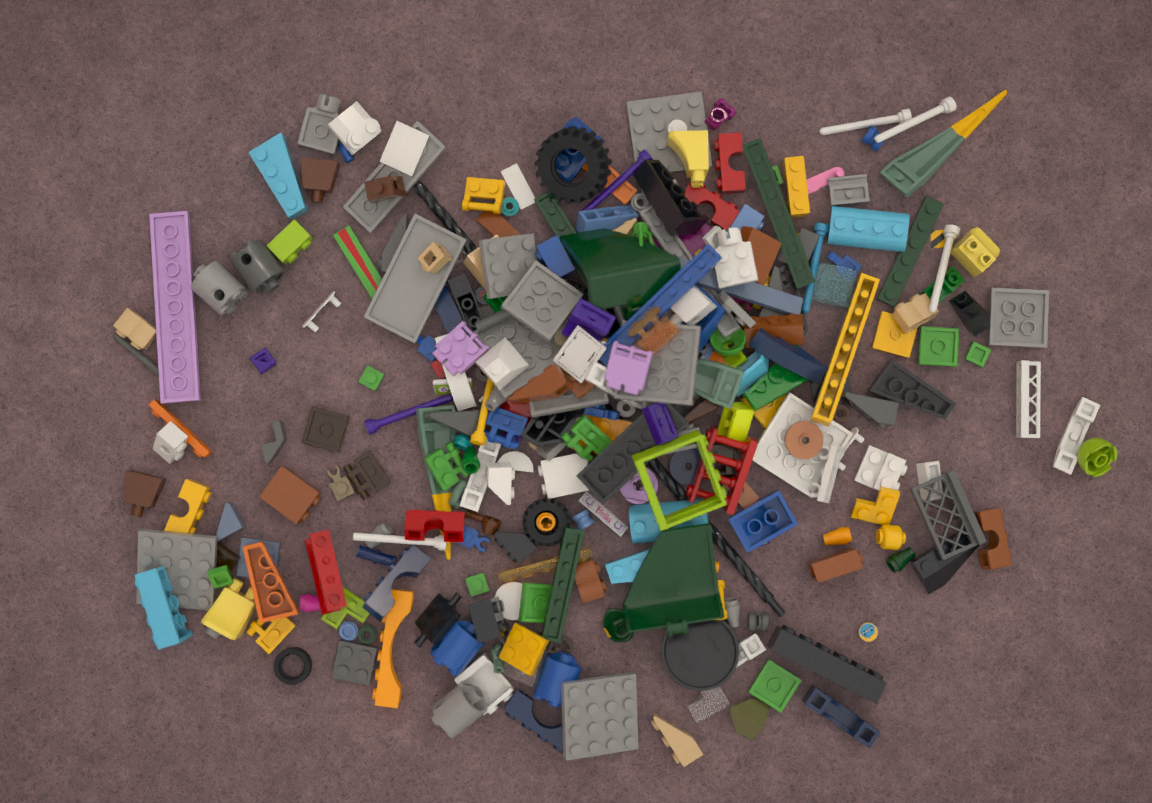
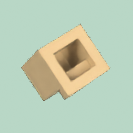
[418,242,453,274]

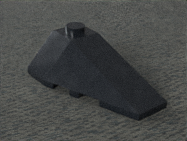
[910,529,979,594]

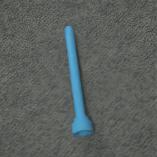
[802,223,830,314]

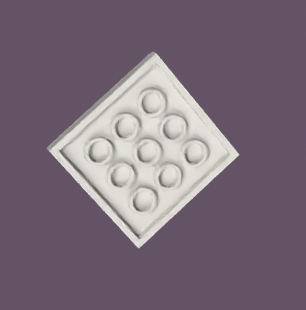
[752,392,853,499]

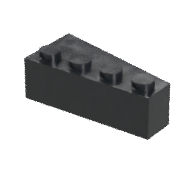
[633,160,709,236]
[867,358,956,419]

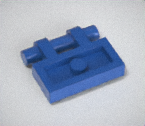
[484,407,529,450]

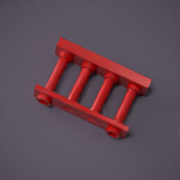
[686,425,759,515]
[304,530,347,616]

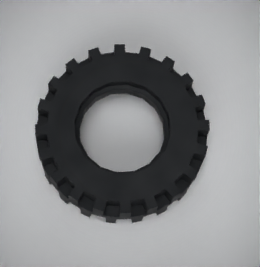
[534,126,612,204]

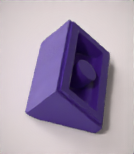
[642,403,679,445]

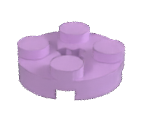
[620,466,658,504]

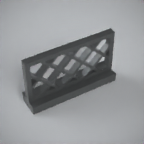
[910,470,987,560]

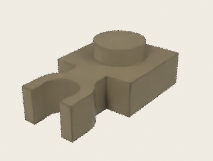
[327,465,356,501]

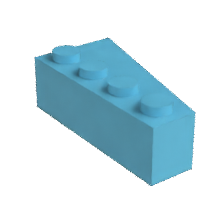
[248,133,308,221]
[605,548,650,584]
[135,566,194,650]

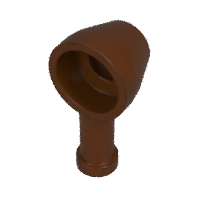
[465,509,502,535]

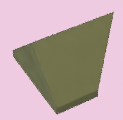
[729,697,770,740]

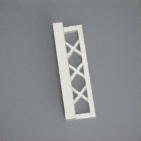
[1016,360,1041,438]

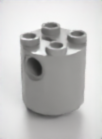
[191,261,248,315]
[432,681,488,738]

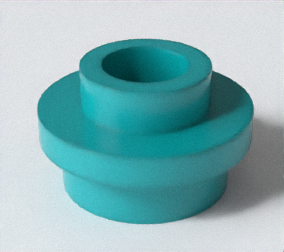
[501,197,519,217]
[453,434,472,451]

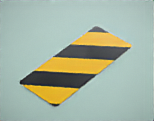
[931,230,945,248]

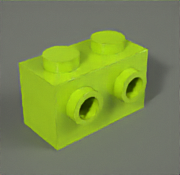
[267,219,313,264]

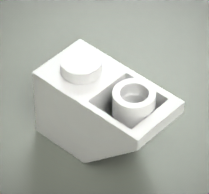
[486,462,515,505]

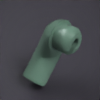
[449,480,467,509]
[490,643,503,674]

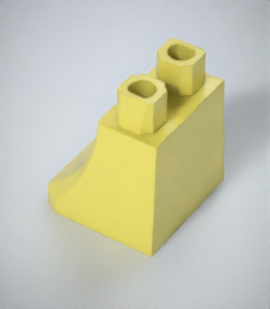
[667,130,709,188]
[951,227,1000,278]
[201,578,256,640]

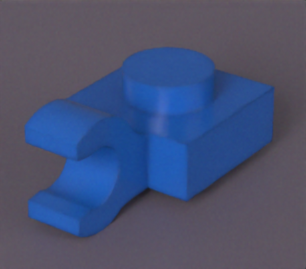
[826,251,862,281]
[417,335,437,362]

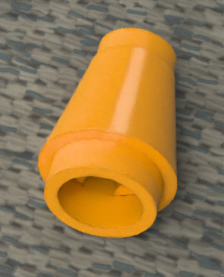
[536,511,556,531]
[823,526,853,545]

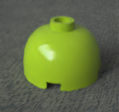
[1076,438,1118,477]

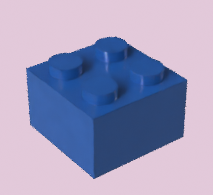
[535,235,575,280]

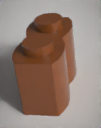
[575,558,607,604]

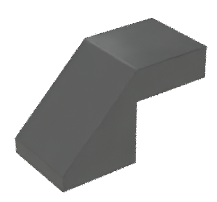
[261,421,287,463]

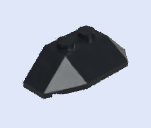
[520,408,585,446]

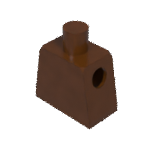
[301,157,340,203]
[364,176,407,203]
[123,470,166,517]

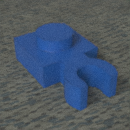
[584,405,620,420]
[456,525,490,552]

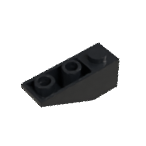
[448,273,484,332]

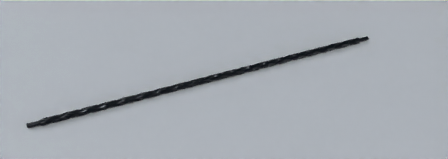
[384,149,785,617]

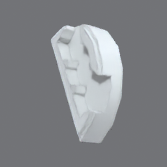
[497,451,534,473]

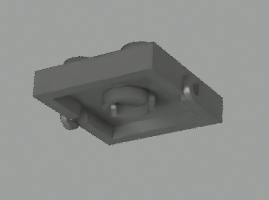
[332,639,378,686]

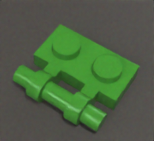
[561,414,612,462]
[423,441,469,491]

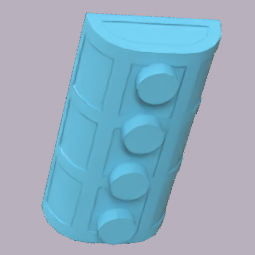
[827,206,910,252]
[629,499,709,543]

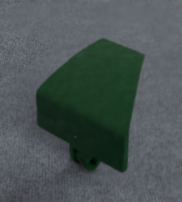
[560,228,681,320]
[622,523,724,637]

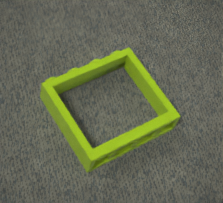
[632,430,727,531]

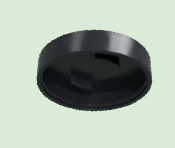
[661,620,739,691]

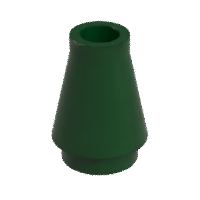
[886,547,916,573]

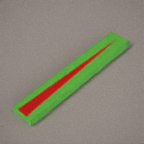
[333,226,394,333]

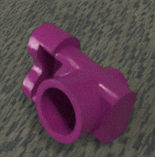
[704,98,737,131]

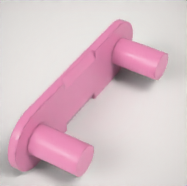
[806,167,844,194]

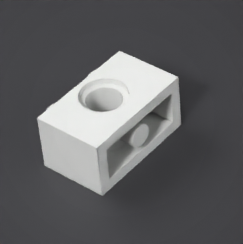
[153,421,188,464]

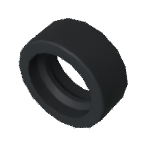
[274,647,312,685]

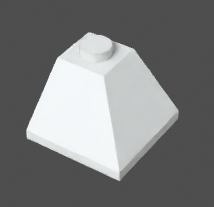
[475,338,529,390]

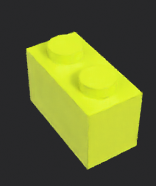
[717,402,754,442]

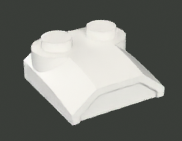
[327,101,381,155]

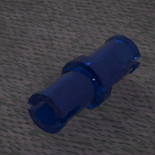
[356,545,397,567]

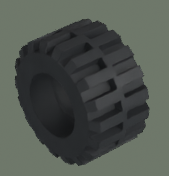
[522,498,571,547]

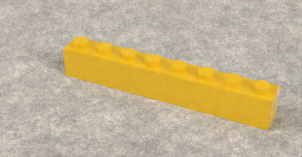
[810,273,880,427]

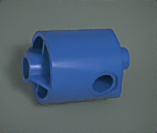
[430,620,485,677]
[533,652,583,707]

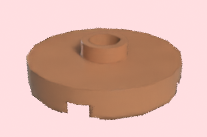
[784,421,823,459]

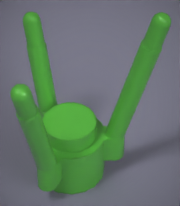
[631,222,654,247]

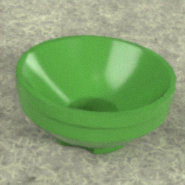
[710,328,746,356]

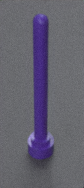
[581,149,654,211]
[365,394,453,435]

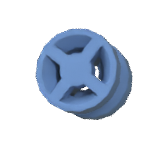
[571,509,595,529]

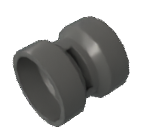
[747,612,769,632]

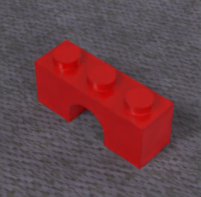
[714,133,746,194]
[684,182,740,232]
[404,510,465,543]

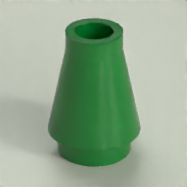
[461,447,480,474]

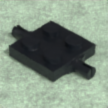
[414,592,462,648]

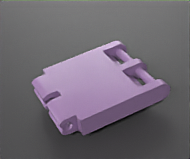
[433,321,490,376]
[605,341,653,395]

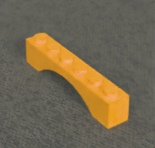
[372,588,415,708]

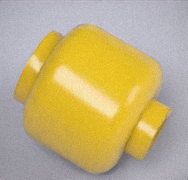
[876,524,906,550]

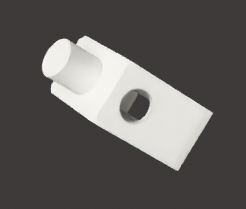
[668,285,717,326]

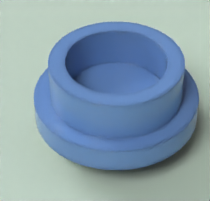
[339,621,359,641]

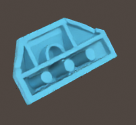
[736,350,769,397]

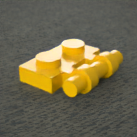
[246,617,297,654]

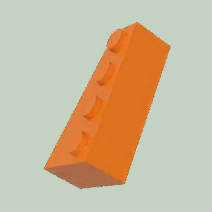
[243,541,300,623]

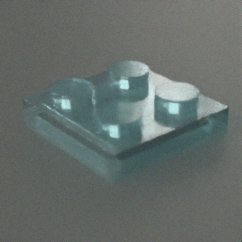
[812,262,857,308]

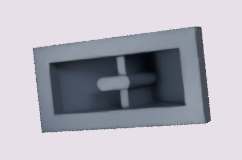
[216,502,246,541]

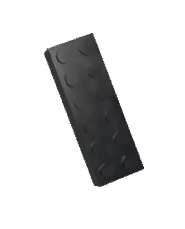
[577,402,689,504]
[767,624,887,704]

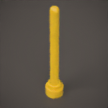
[470,378,494,446]

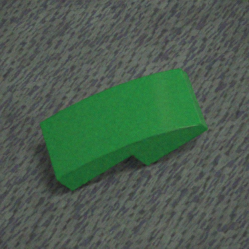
[921,266,965,304]

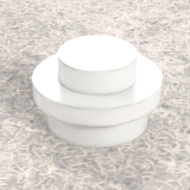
[668,120,687,133]

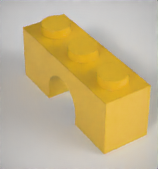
[782,156,810,218]
[164,479,212,534]

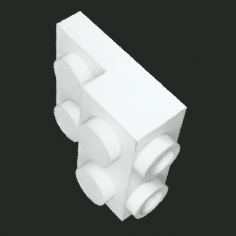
[854,445,908,491]

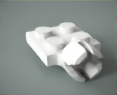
[715,228,759,289]

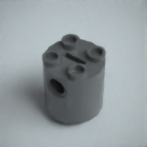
[229,239,285,294]

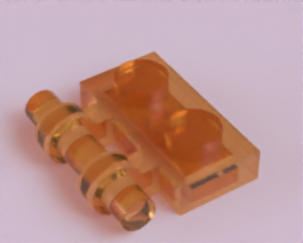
[627,305,679,355]

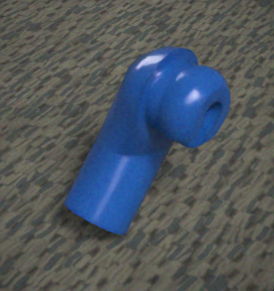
[339,141,354,163]

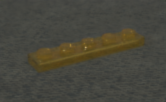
[498,547,593,583]

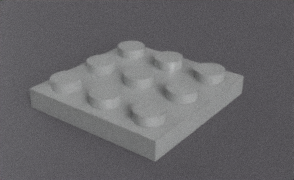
[479,233,538,299]
[501,261,583,342]
[988,288,1049,348]

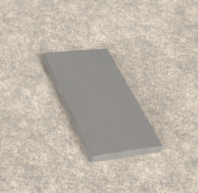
[364,214,467,343]

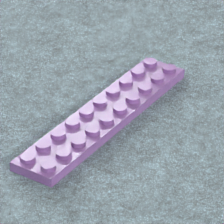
[149,211,201,404]

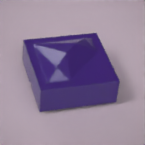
[250,348,277,375]

